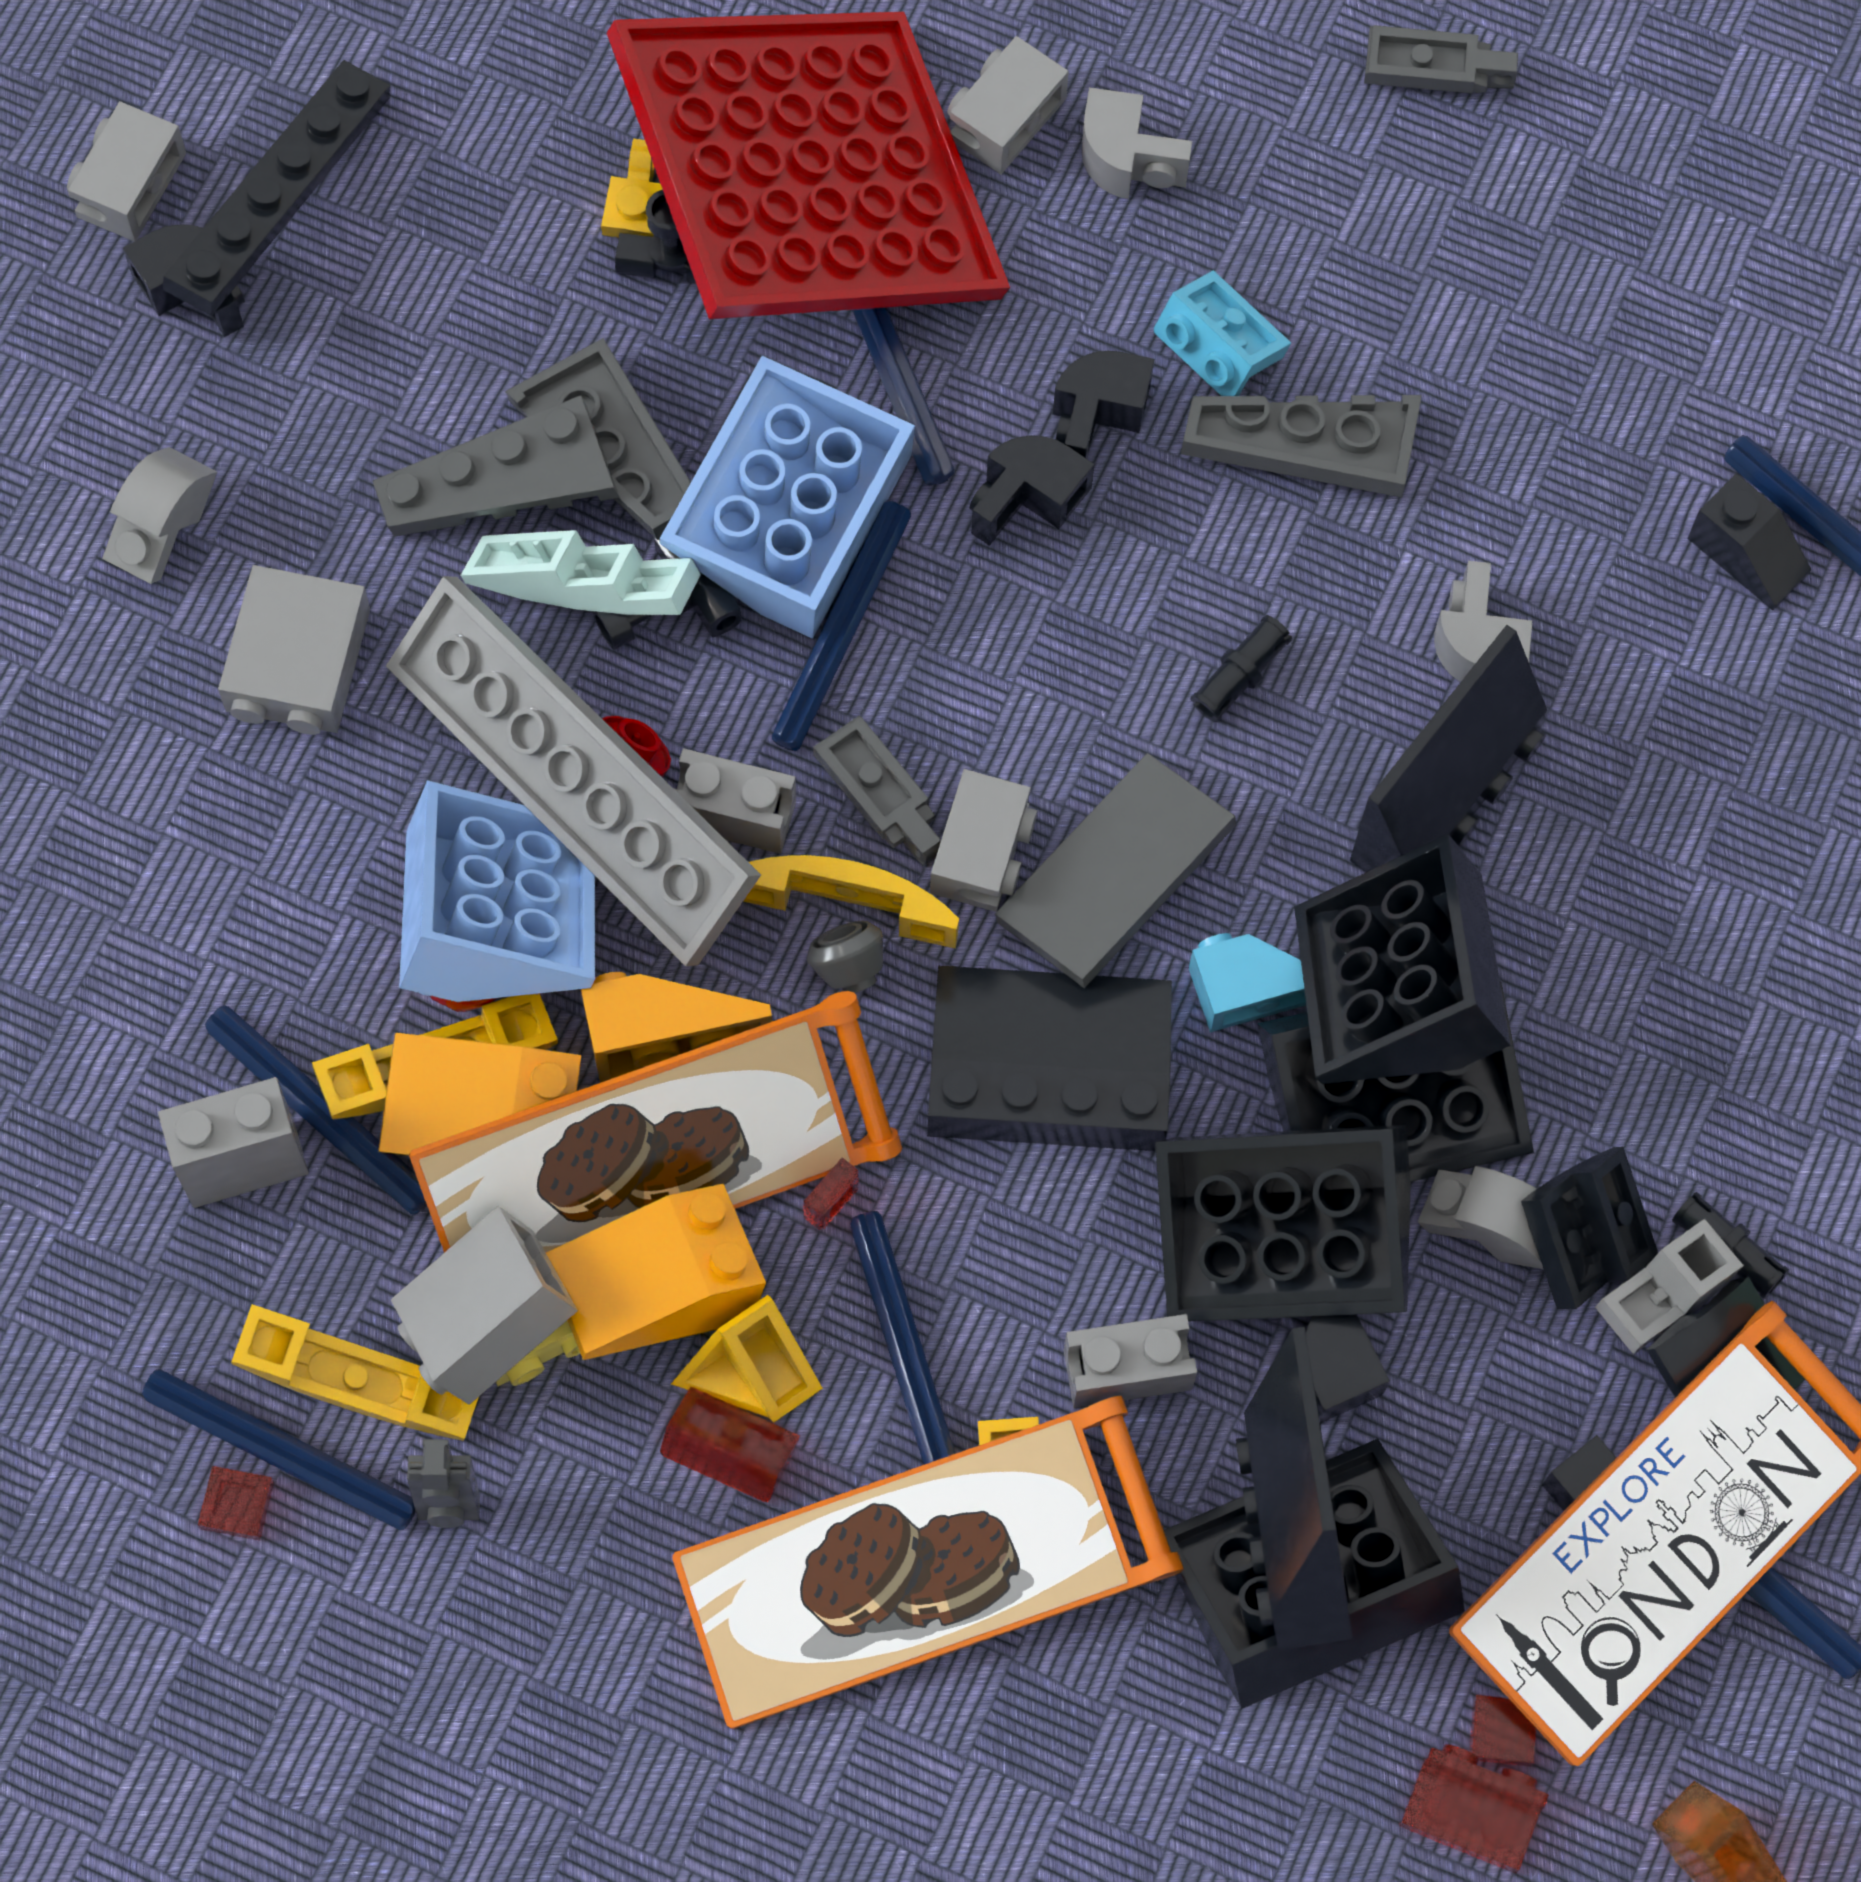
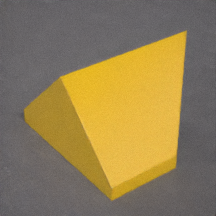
[671,1295,823,1423]

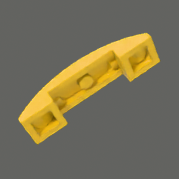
[743,855,959,949]
[312,993,558,1119]
[231,1304,479,1441]

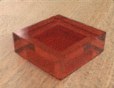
[803,1157,859,1230]
[198,1466,274,1541]
[1469,1695,1536,1767]

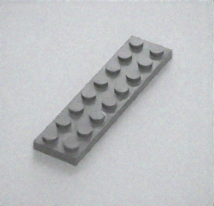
[386,576,761,966]

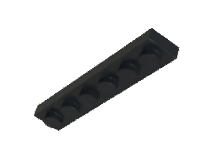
[163,60,390,316]

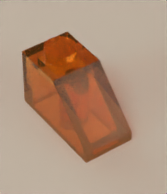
[1652,1781,1787,1882]

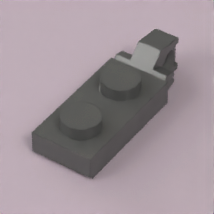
[1364,25,1518,94]
[813,716,941,866]
[407,1439,480,1528]

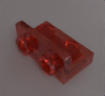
[1399,1744,1549,1874]

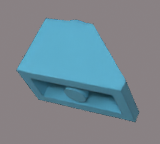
[1189,933,1306,1032]

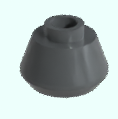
[806,920,883,993]

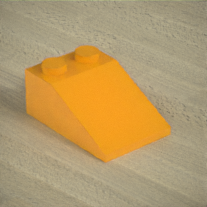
[581,972,772,1083]
[378,1033,581,1156]
[546,1184,766,1360]

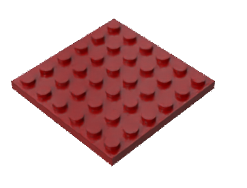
[607,11,1010,319]

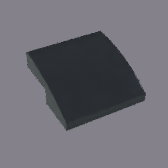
[1521,1147,1658,1310]
[1647,1277,1805,1398]

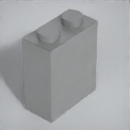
[218,565,370,735]
[158,1077,309,1208]
[391,1206,578,1405]

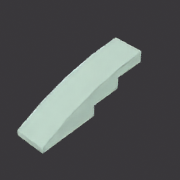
[461,530,701,615]

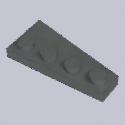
[505,338,691,540]
[372,395,620,537]
[1181,395,1422,498]

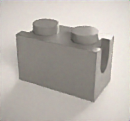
[947,36,1069,175]
[67,101,186,241]
[673,748,796,854]
[930,769,1038,912]
[1063,1314,1197,1408]

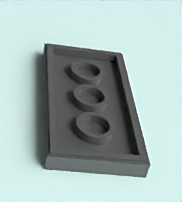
[995,753,1236,988]

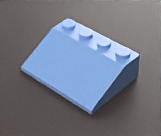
[660,356,915,639]
[399,780,595,1002]

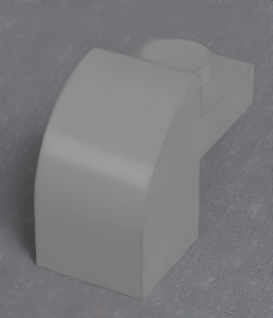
[1081,87,1192,199]
[102,447,217,584]
[1434,560,1532,682]
[1418,1166,1543,1269]
[1595,1219,1744,1355]

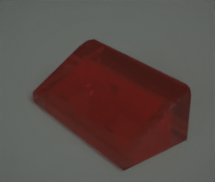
[660,1387,800,1502]

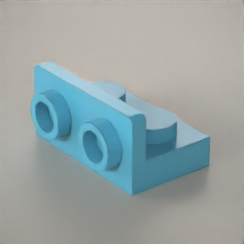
[1154,270,1291,396]

